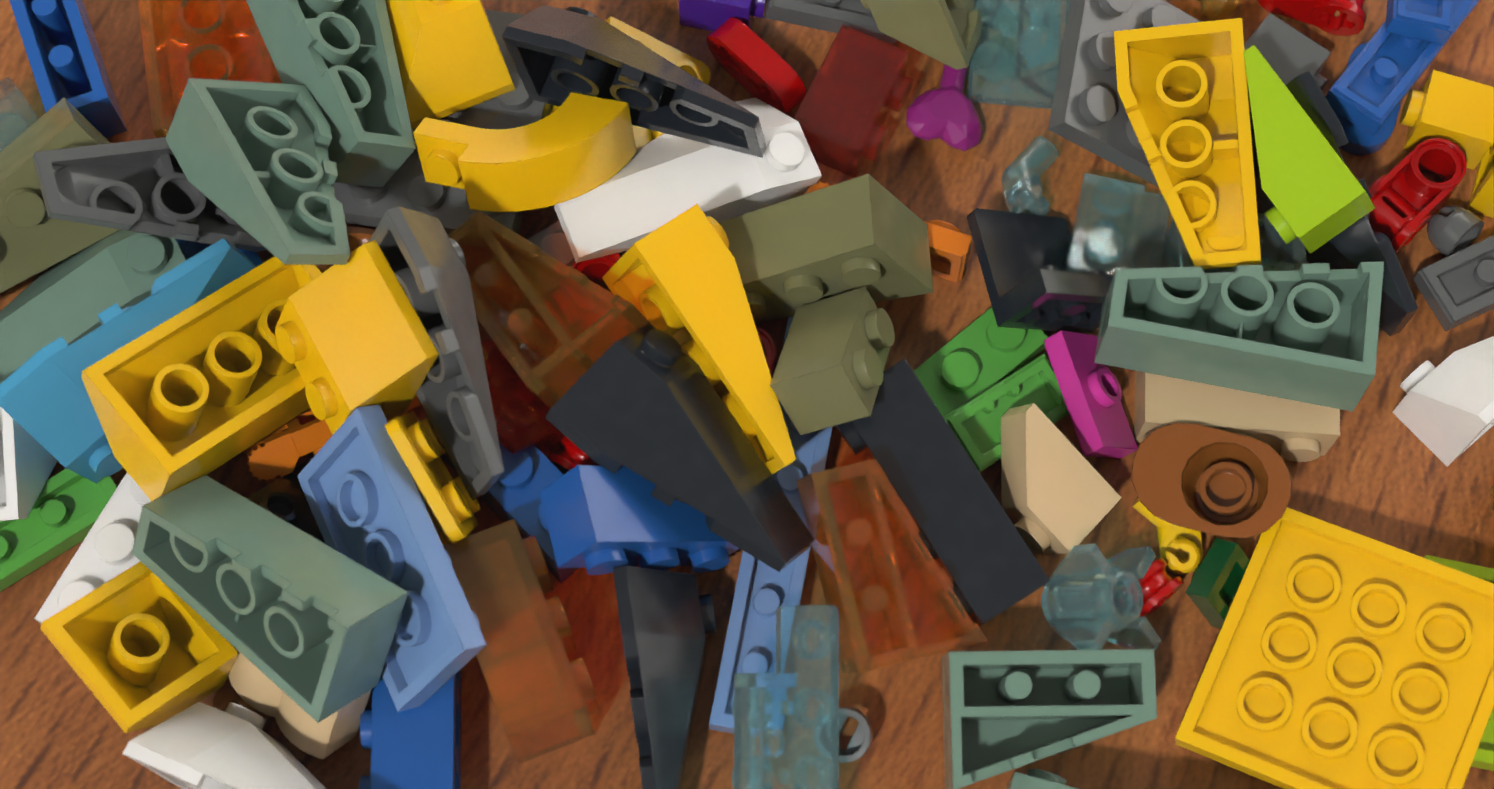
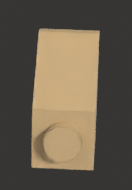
[1001,403,1121,555]

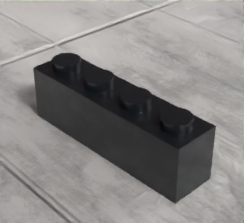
[836,358,1050,627]

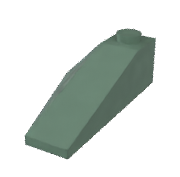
[165,78,350,265]
[0,230,187,384]

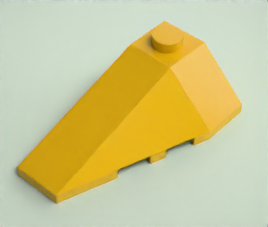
[1114,18,1261,269]
[602,204,796,475]

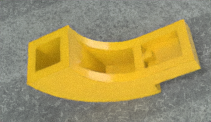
[413,92,636,212]

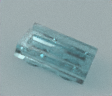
[1065,173,1169,275]

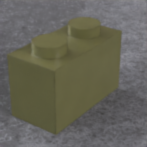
[770,287,895,435]

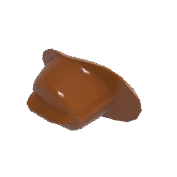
[1132,423,1291,538]

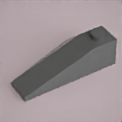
[33,137,267,252]
[369,206,504,500]

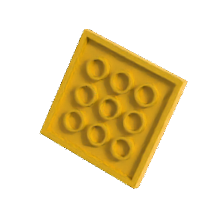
[1175,507,1494,789]

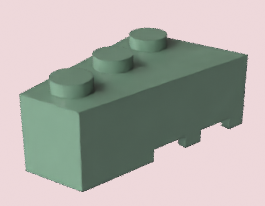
[941,649,1157,789]

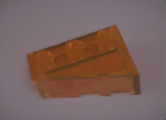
[448,210,656,408]
[796,459,987,673]

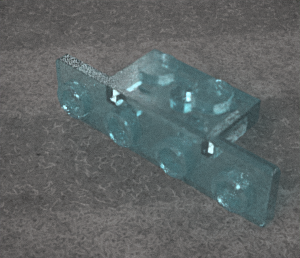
[732,605,839,789]

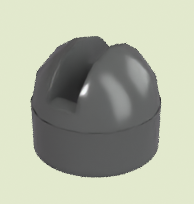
[1427,206,1484,257]
[817,707,873,763]

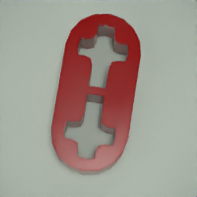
[706,17,807,115]

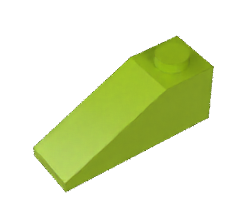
[1243,45,1375,254]

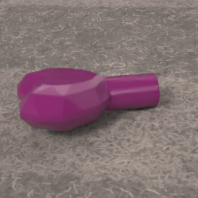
[906,64,983,151]

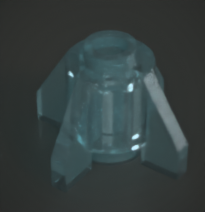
[1041,543,1161,650]

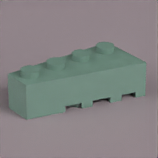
[246,0,416,188]
[1094,262,1384,412]
[132,475,408,723]

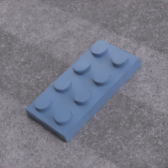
[297,405,487,712]

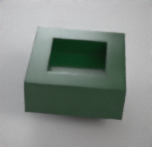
[1185,538,1250,629]

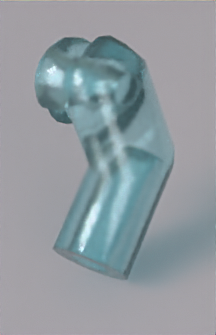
[1001,136,1059,216]

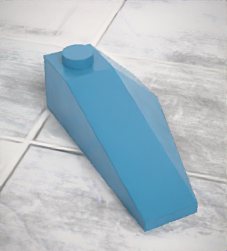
[0,238,256,483]

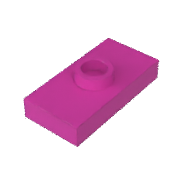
[1044,330,1138,459]

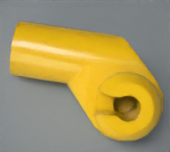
[1132,497,1203,575]

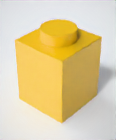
[1400,70,1494,170]

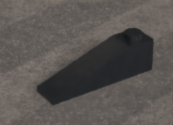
[502,5,766,158]
[545,323,815,572]
[613,566,717,789]

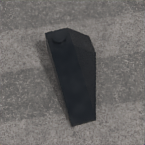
[1250,71,1418,336]

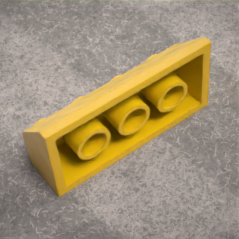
[81,256,322,501]

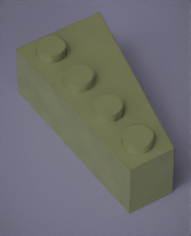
[0,97,120,293]
[718,174,933,323]

